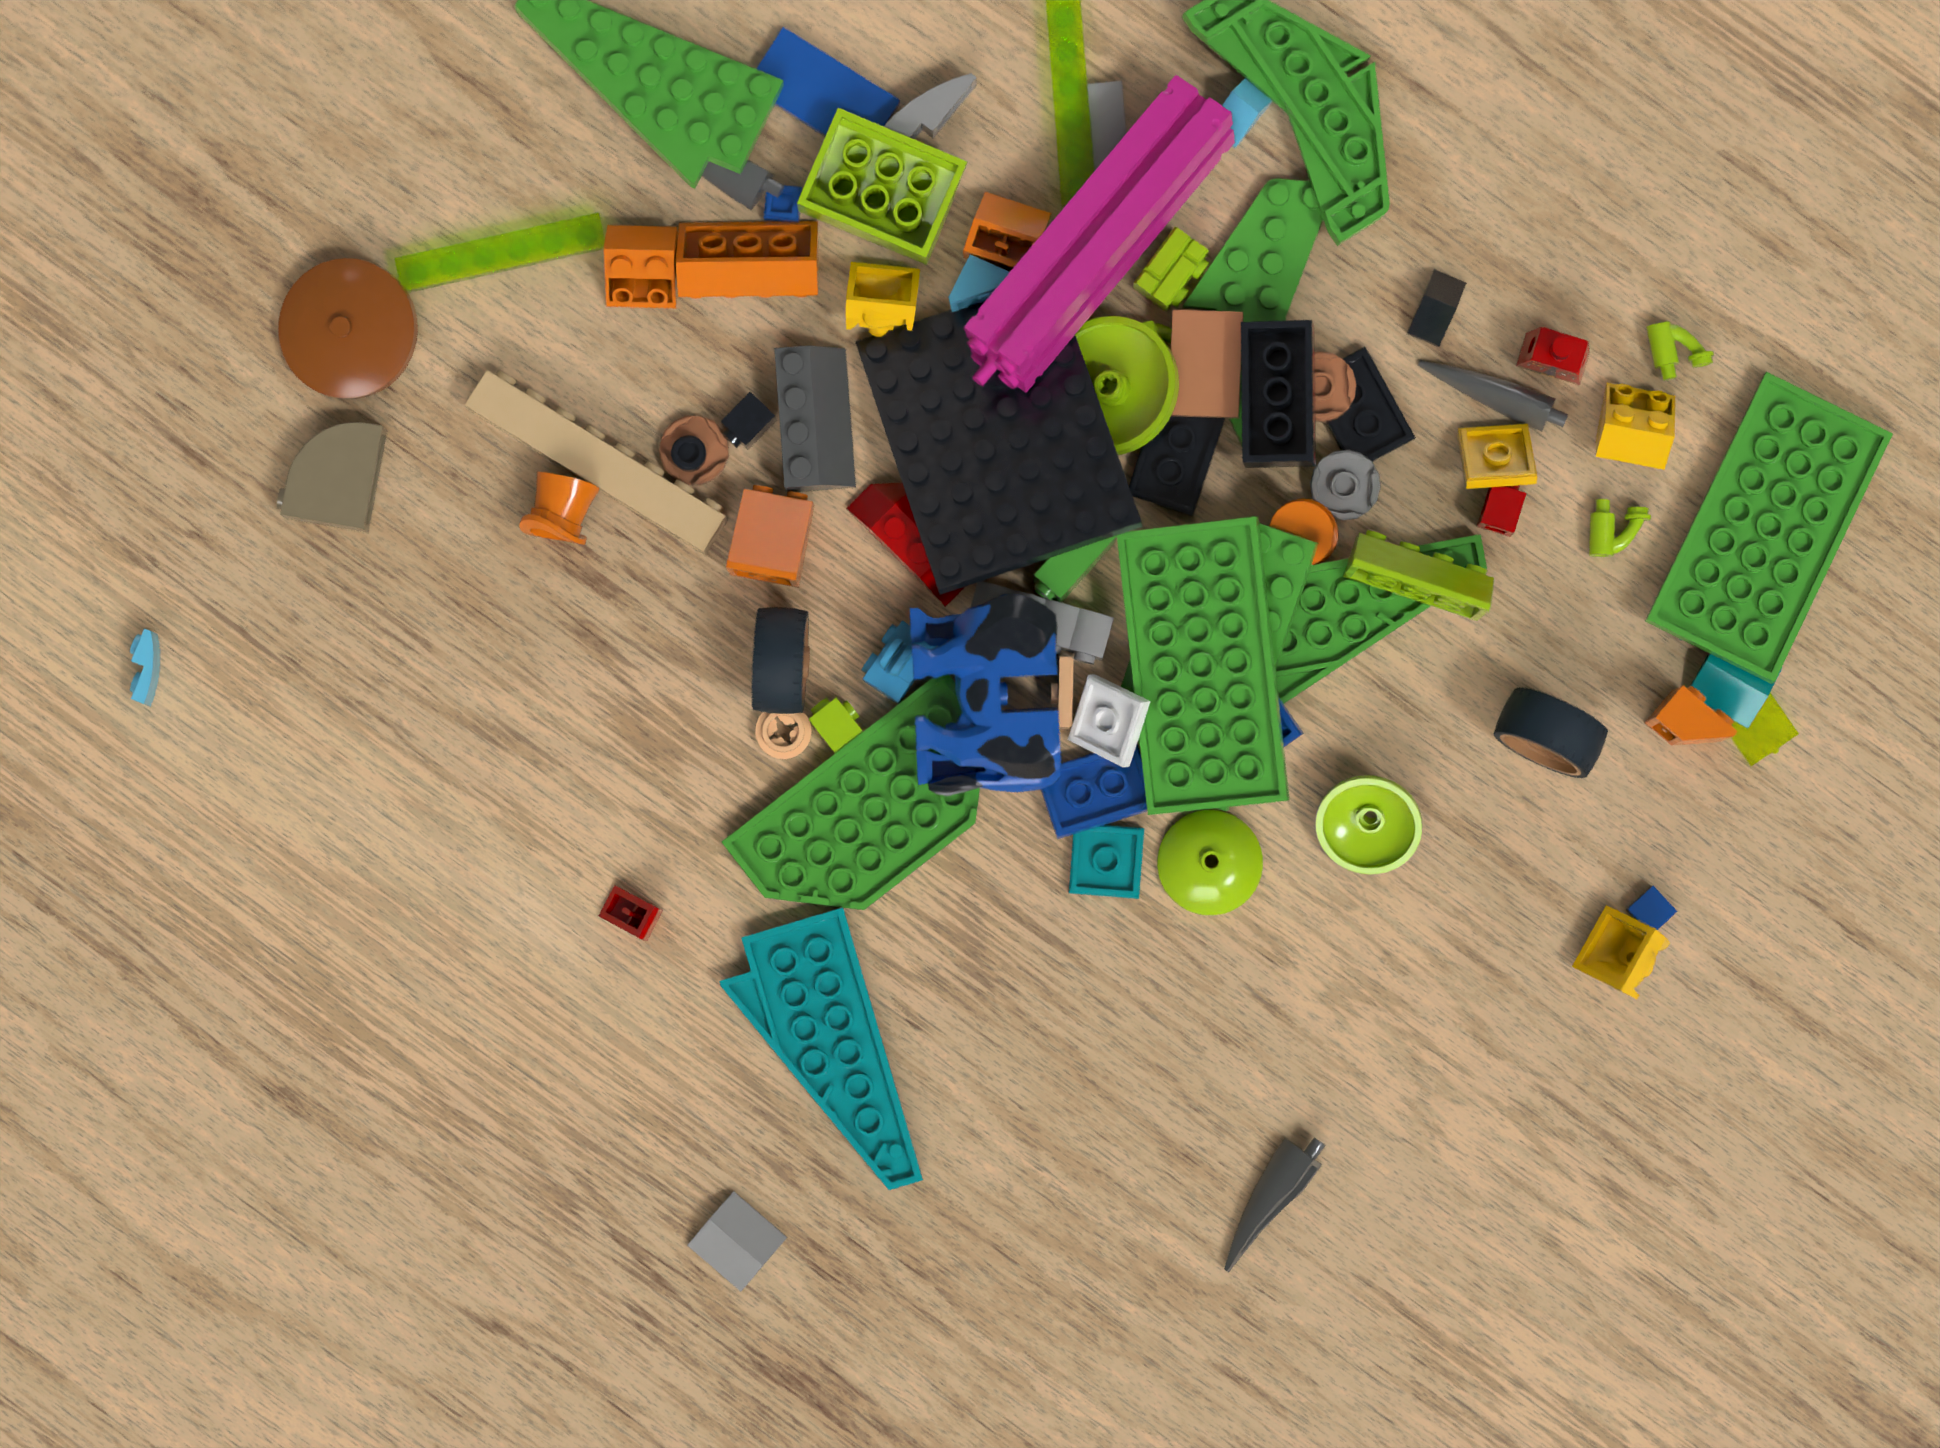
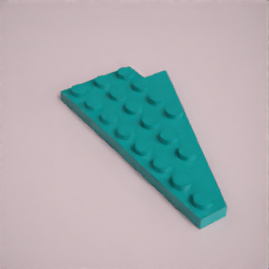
[719,908,923,1190]

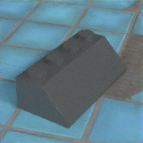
[774,345,856,493]

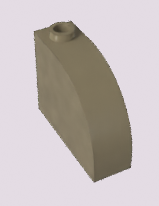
[277,422,387,533]

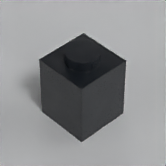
[721,392,777,450]

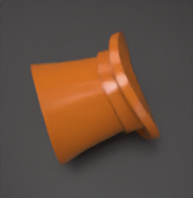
[519,471,599,545]
[1269,498,1339,565]

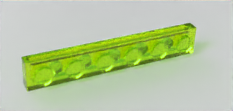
[1045,0,1094,207]
[394,212,605,293]

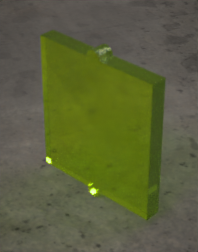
[1731,693,1799,767]

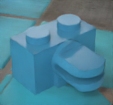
[862,620,938,704]

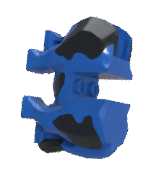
[910,594,1061,796]

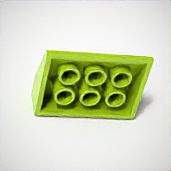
[797,108,967,265]
[1343,530,1494,621]

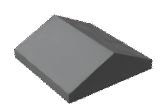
[687,1191,787,1292]

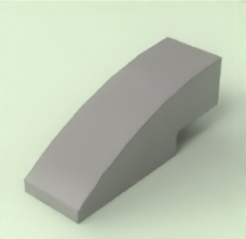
[884,73,977,139]

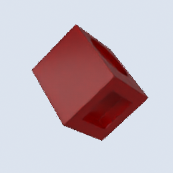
[1477,485,1527,537]

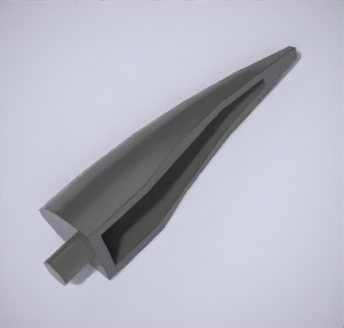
[702,160,785,210]
[1418,360,1568,432]
[1224,1137,1326,1272]

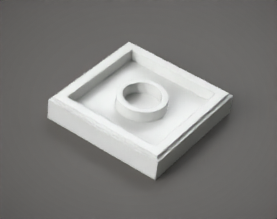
[1067,674,1151,767]

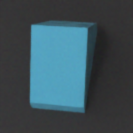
[1222,78,1273,148]
[948,254,1010,312]

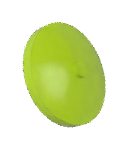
[1075,316,1179,455]

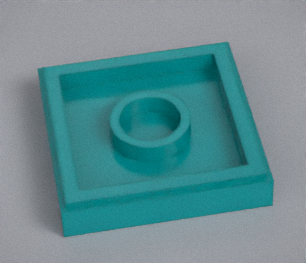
[1069,825,1145,899]

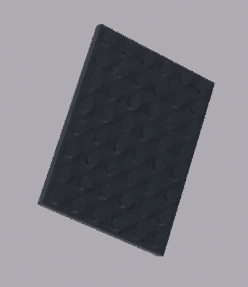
[855,301,1143,595]

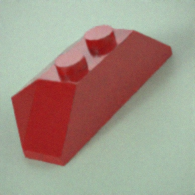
[846,483,966,607]

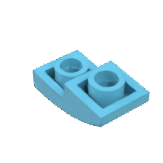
[130,628,160,707]

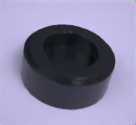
[671,435,707,472]

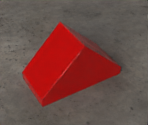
[599,885,663,941]

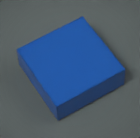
[764,185,802,222]
[1626,885,1678,930]

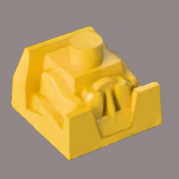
[846,262,920,337]
[1572,905,1670,999]

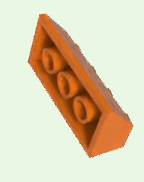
[676,221,819,299]

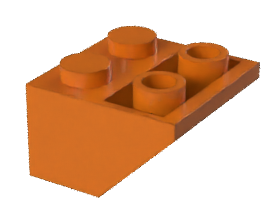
[963,191,1052,272]
[604,225,678,308]
[1645,685,1738,746]

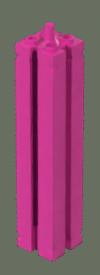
[964,75,1235,393]

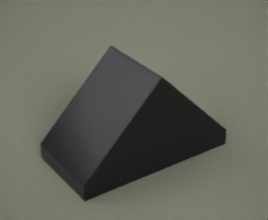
[1407,269,1466,347]

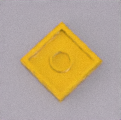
[1458,424,1537,489]

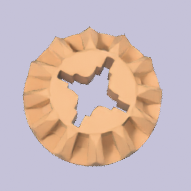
[755,711,812,760]

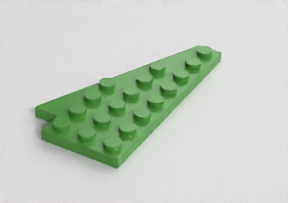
[515,0,784,189]
[1275,534,1487,704]

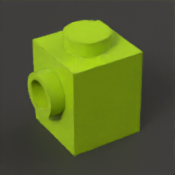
[809,698,863,753]

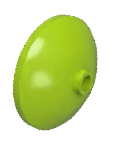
[1316,775,1423,875]
[1157,810,1263,916]

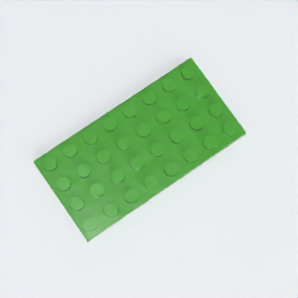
[1645,372,1893,684]
[1117,517,1290,815]

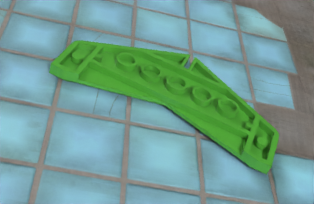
[1182,0,1390,246]
[1183,179,1323,446]

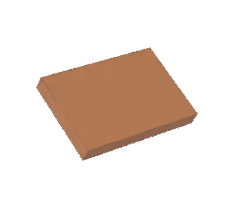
[1171,310,1244,419]

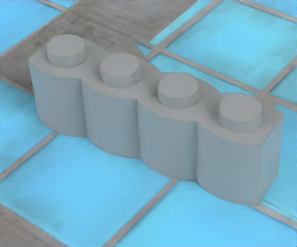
[970,581,1114,665]

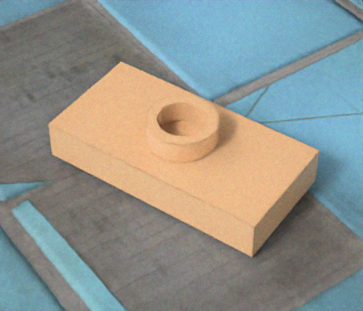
[1051,657,1073,730]

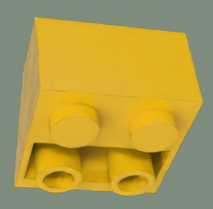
[1595,382,1676,470]

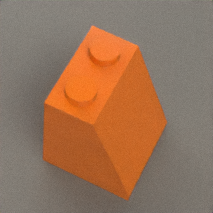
[726,485,814,588]

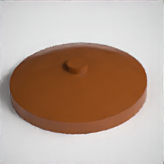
[278,258,418,399]

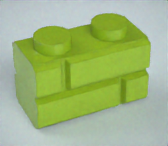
[1133,227,1209,312]

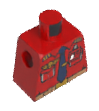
[1516,327,1590,385]

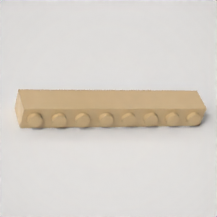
[464,370,728,556]

